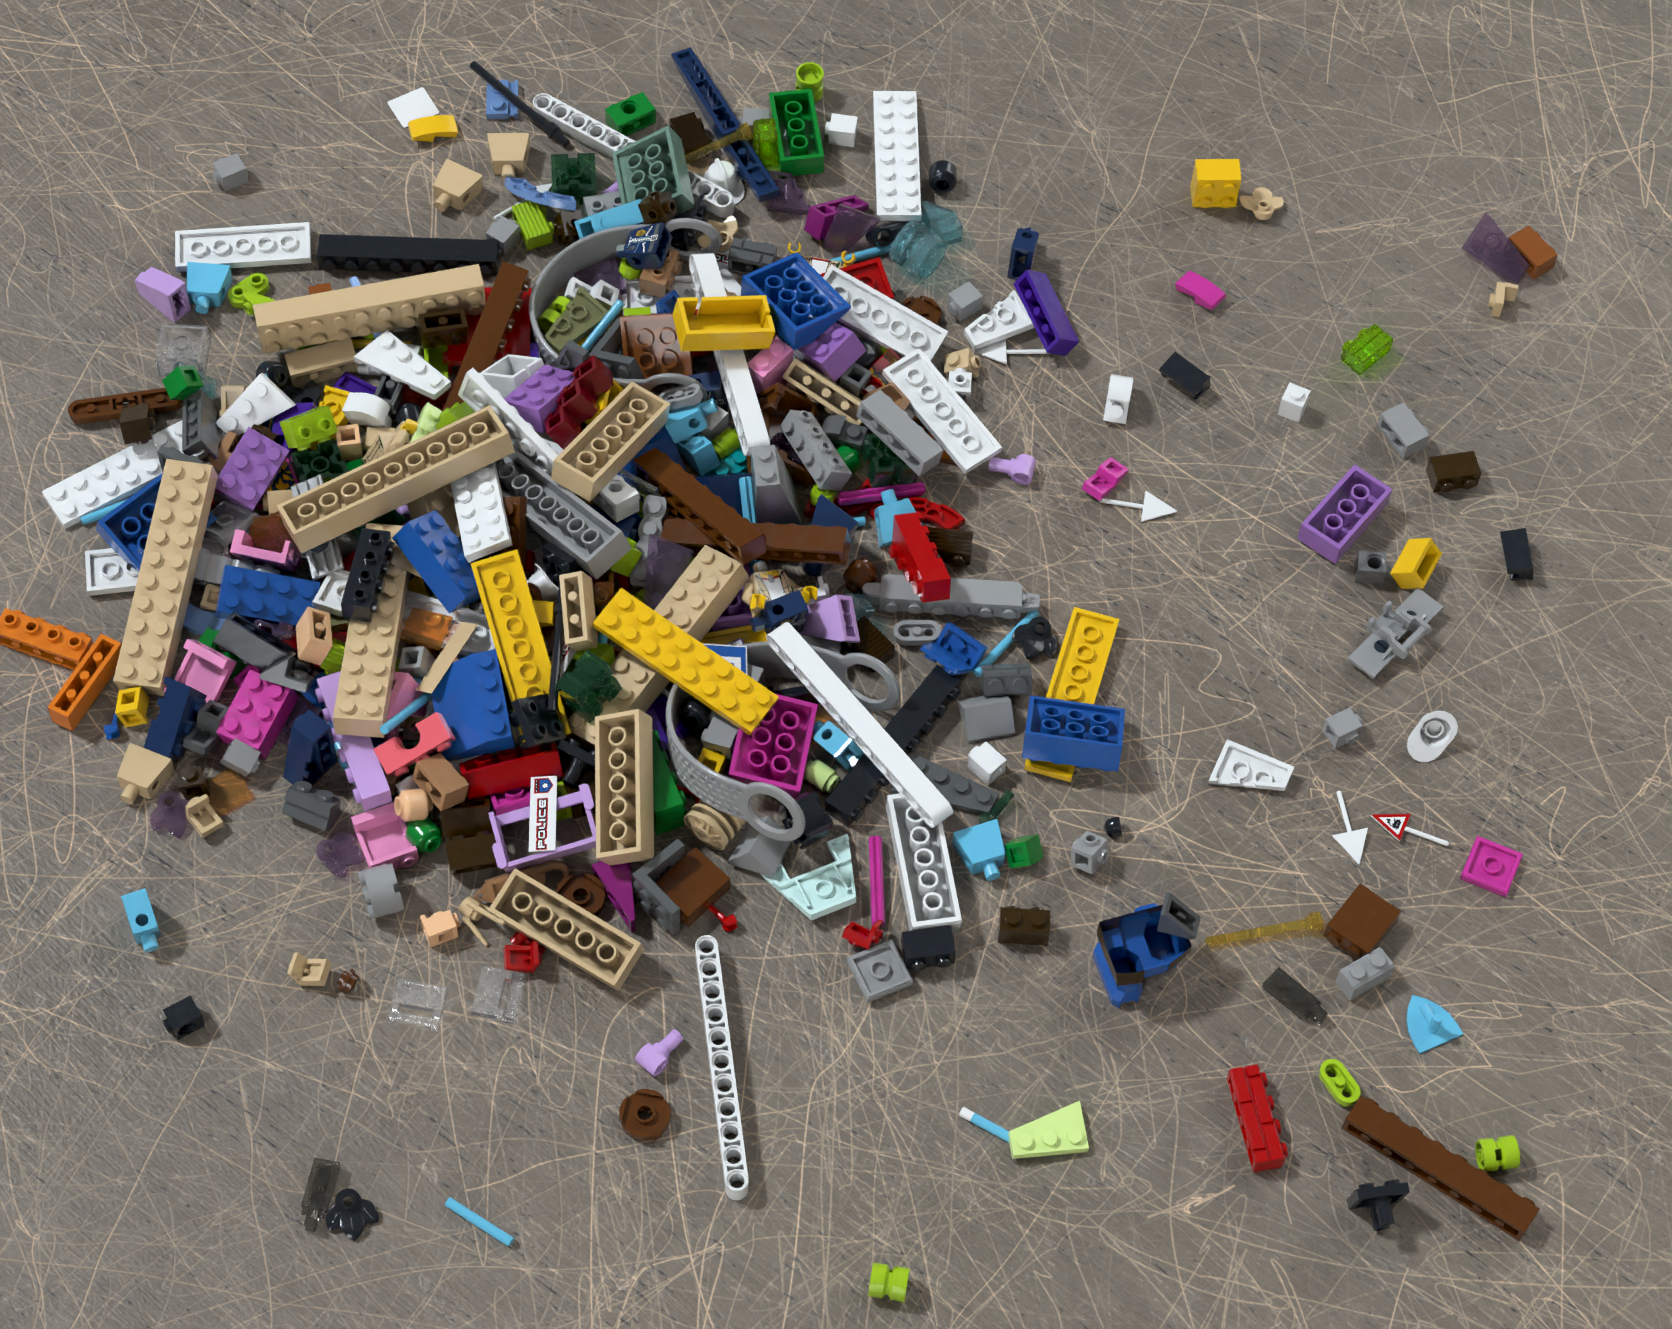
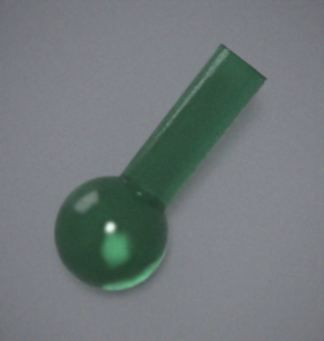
[979,790,1015,824]

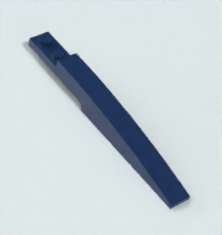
[671,47,780,203]

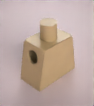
[487,133,530,181]
[433,159,484,212]
[117,743,175,804]

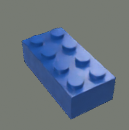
[392,510,480,614]
[215,565,320,629]

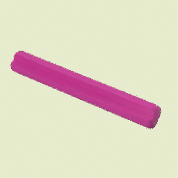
[837,482,925,506]
[869,836,885,926]

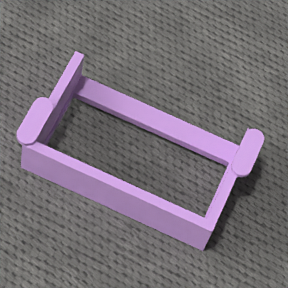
[488,784,596,873]

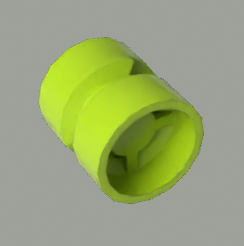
[796,62,824,102]
[538,296,570,334]
[1475,1135,1520,1172]
[868,1262,910,1302]

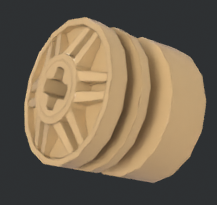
[683,799,747,851]

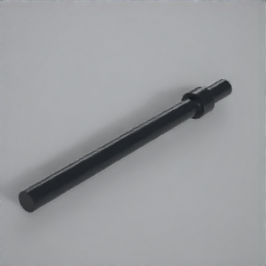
[469,61,570,147]
[547,589,564,715]

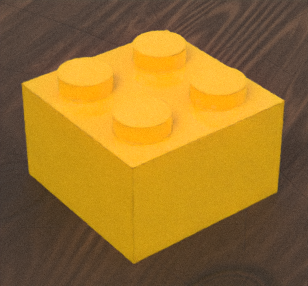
[1190,159,1241,208]

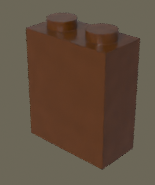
[655,847,730,927]
[1323,883,1401,960]

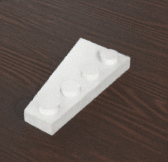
[354,330,451,400]

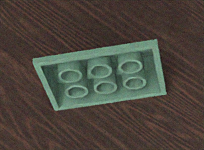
[612,125,695,216]

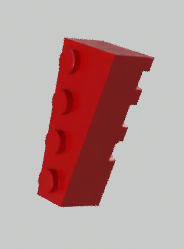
[889,512,951,603]
[459,743,563,800]

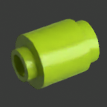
[711,428,741,461]

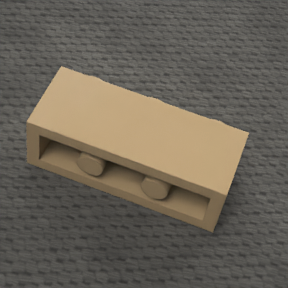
[284,338,359,387]
[559,571,598,651]

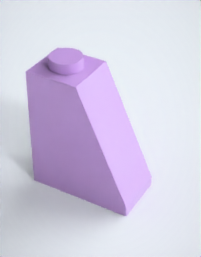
[135,267,191,323]
[798,594,860,643]

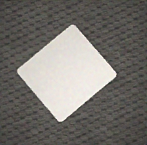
[387,87,439,128]

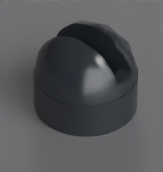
[1104,817,1122,837]

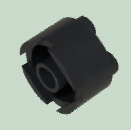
[779,792,833,849]

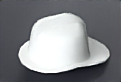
[703,158,745,205]
[527,564,559,602]
[1407,711,1458,762]

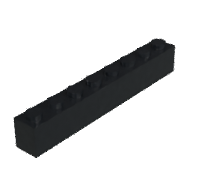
[317,234,499,276]
[825,665,961,827]

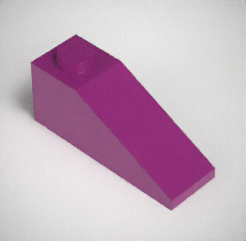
[804,195,869,240]
[592,861,636,932]

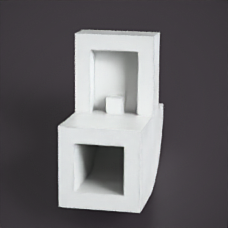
[564,277,620,311]
[1103,374,1133,424]
[342,393,392,428]

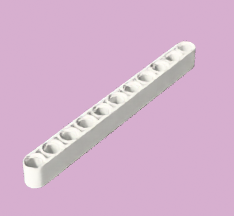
[533,93,734,218]
[689,253,770,456]
[766,622,953,828]
[695,935,749,1200]

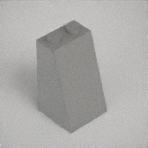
[751,445,802,525]

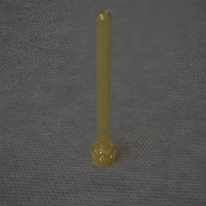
[685,122,754,164]
[1205,911,1324,946]

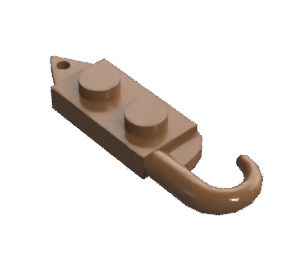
[473,860,570,904]

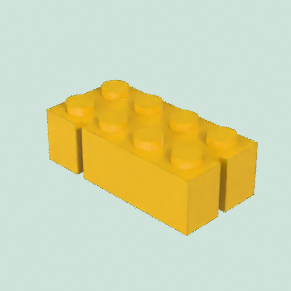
[672,295,775,351]

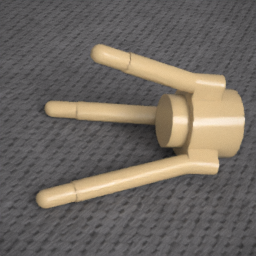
[458,896,505,946]

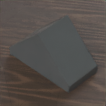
[1157,892,1201,939]

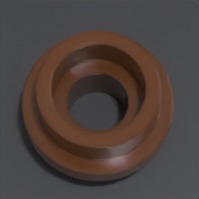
[337,969,359,993]

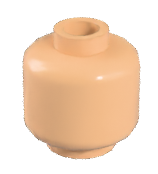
[394,789,433,822]

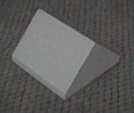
[957,695,1015,743]
[728,816,792,877]

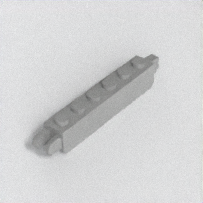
[861,574,1040,619]

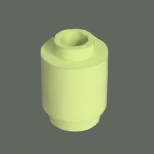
[804,759,840,793]

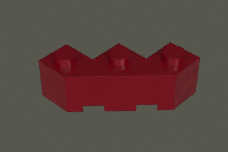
[544,355,614,450]

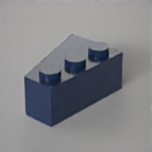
[143,676,207,762]
[283,710,338,786]

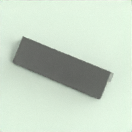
[182,389,218,459]

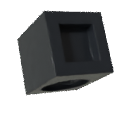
[162,995,205,1040]

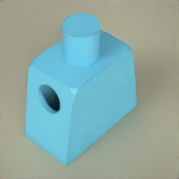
[187,262,233,314]
[665,398,718,444]
[874,489,923,547]
[812,721,864,772]
[952,819,1005,881]
[121,888,161,952]

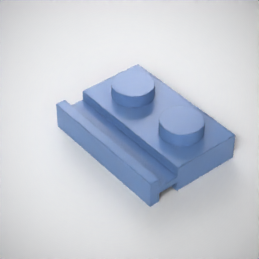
[486,80,519,119]

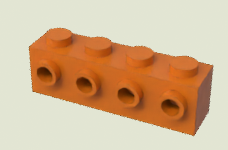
[0,608,93,670]
[47,634,122,732]

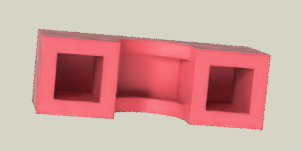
[373,712,456,777]

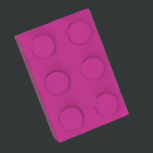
[216,670,299,760]

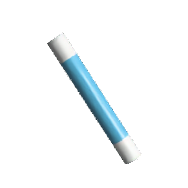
[959,1107,1009,1143]

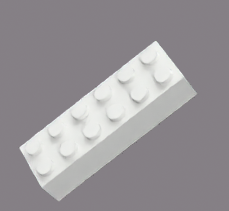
[886,794,962,934]

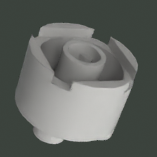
[358,863,405,920]

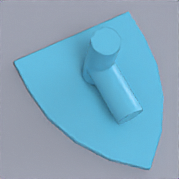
[1406,995,1463,1054]

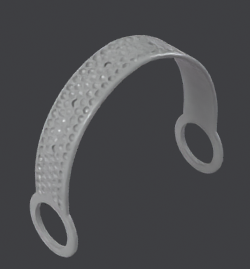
[529,218,722,402]
[666,642,901,841]

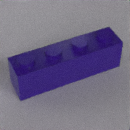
[1014,270,1079,356]

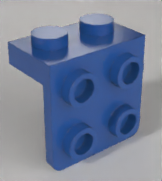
[921,622,988,676]

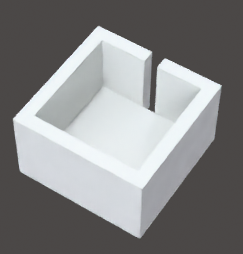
[481,354,544,399]

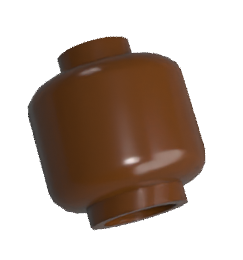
[843,558,878,594]

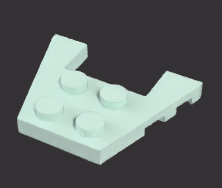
[760,834,857,921]

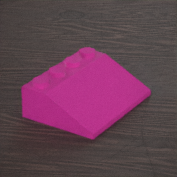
[728,693,818,799]

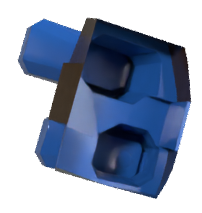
[1093,903,1192,1008]

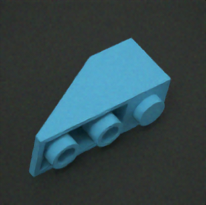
[574,199,644,239]
[675,432,721,476]

